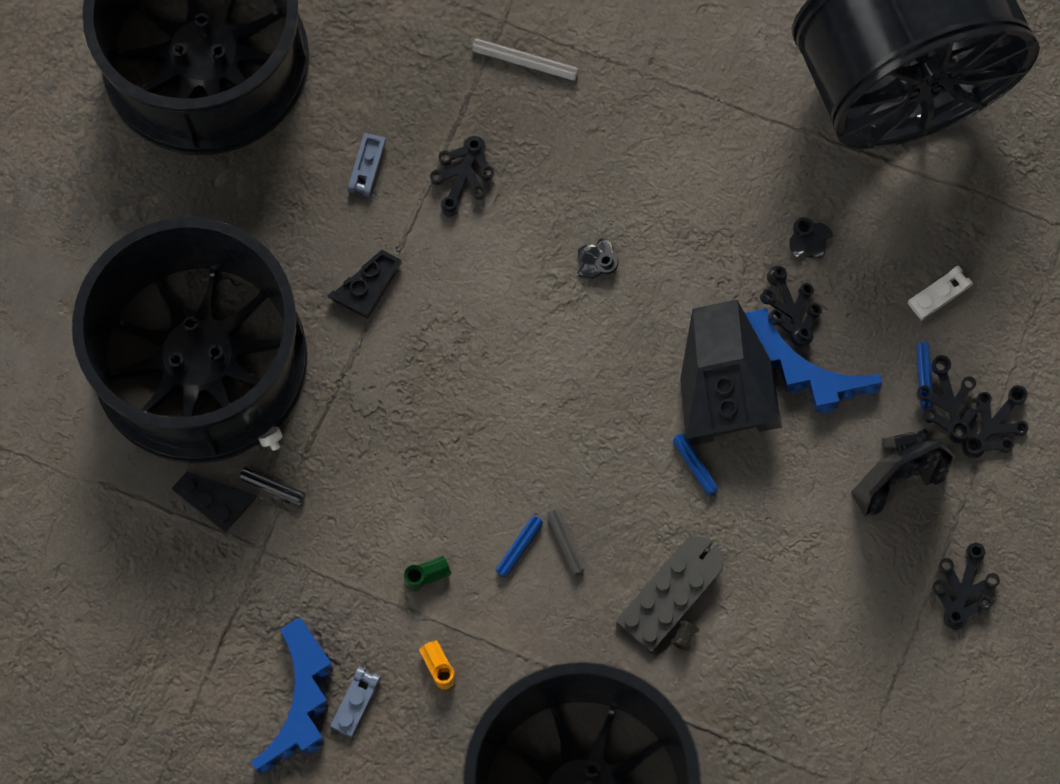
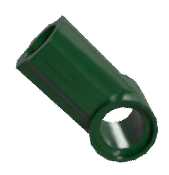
[404,555,451,591]

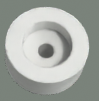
[258,427,283,451]

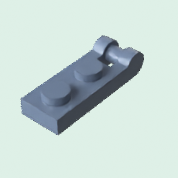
[348,133,386,197]
[330,667,381,738]

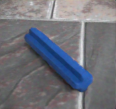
[916,342,934,409]
[673,433,718,496]
[496,515,543,577]

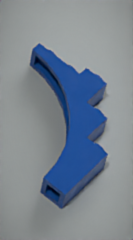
[745,308,882,414]
[251,617,333,774]

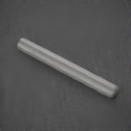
[472,39,578,80]

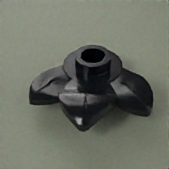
[789,217,833,258]
[578,238,619,279]

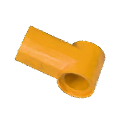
[419,640,456,690]

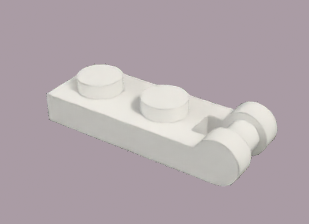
[908,266,973,321]

